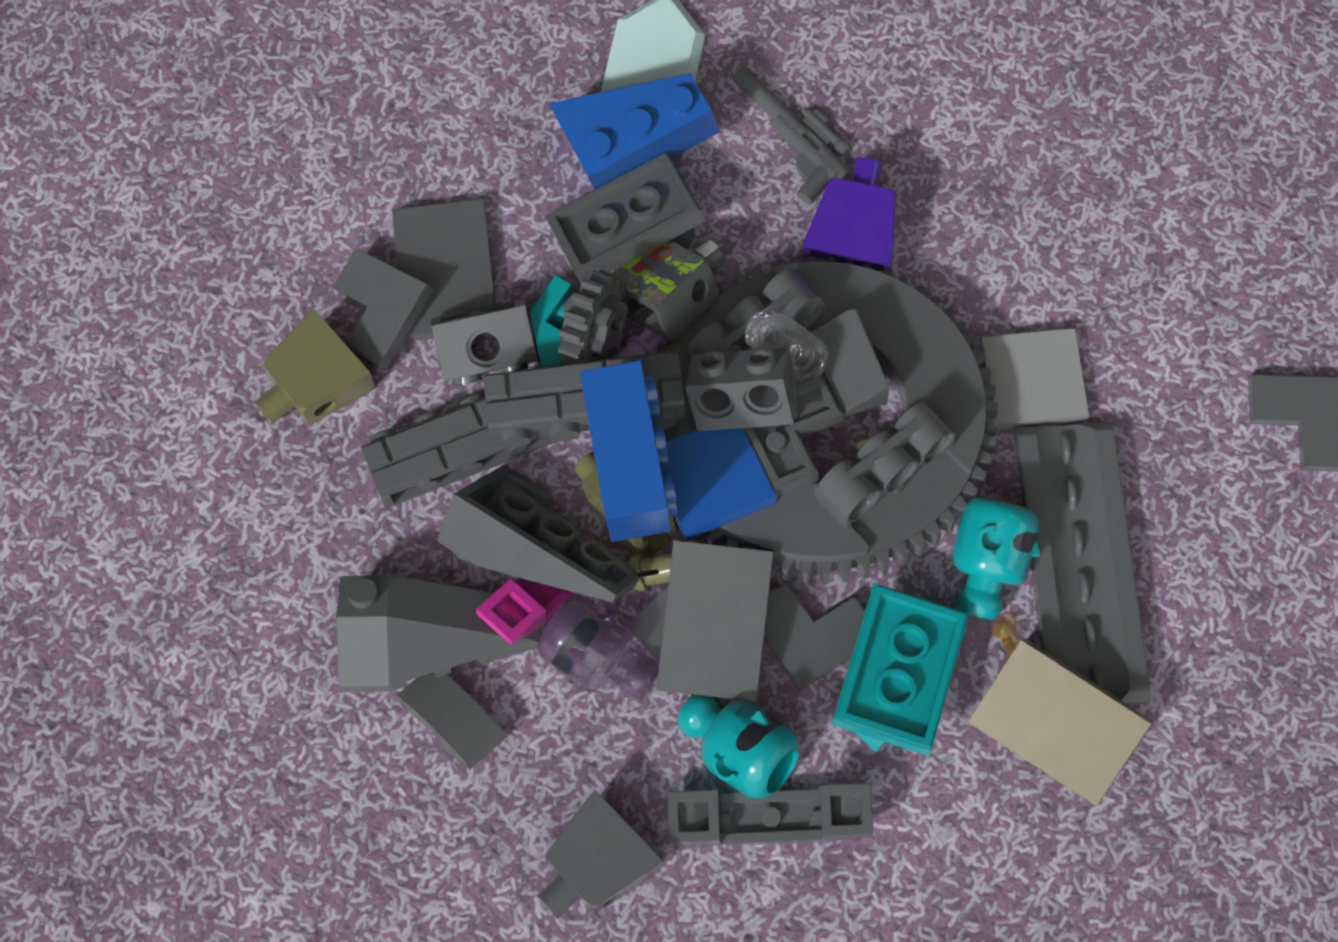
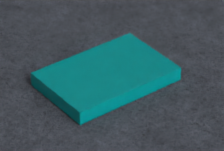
[831,583,969,756]

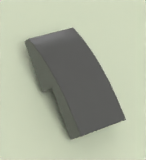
[397,673,506,770]

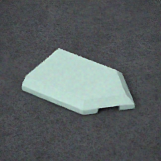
[601,0,705,92]

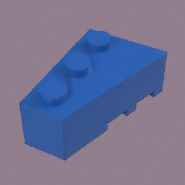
[549,73,720,189]

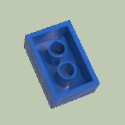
[580,360,678,542]

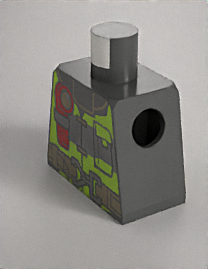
[611,240,725,343]

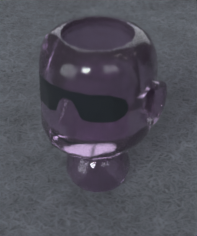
[536,593,659,701]

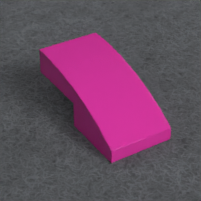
[476,578,576,646]

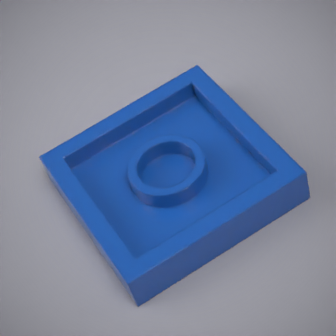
[660,428,776,541]

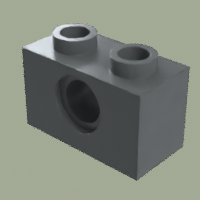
[431,298,537,385]

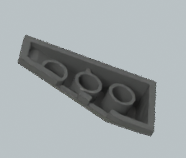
[437,464,639,603]
[336,575,541,692]

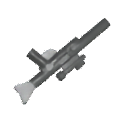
[733,67,896,205]

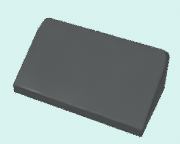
[809,308,889,417]

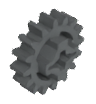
[558,270,628,365]

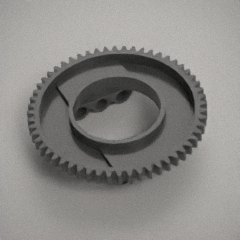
[657,256,998,584]

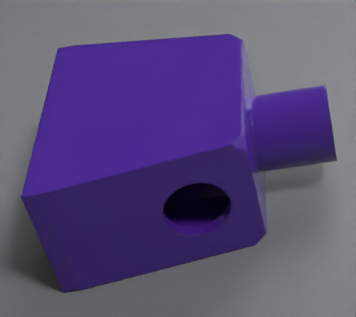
[803,157,895,273]

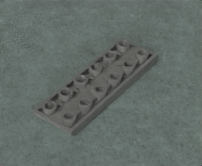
[1014,422,1150,705]

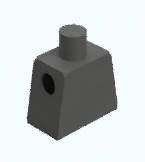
[537,790,663,919]

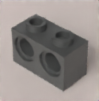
[685,347,799,431]

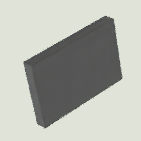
[545,152,706,284]
[392,199,496,342]
[657,540,773,702]

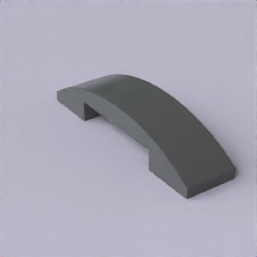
[667,783,874,846]

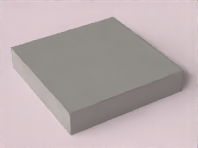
[980,328,1089,429]

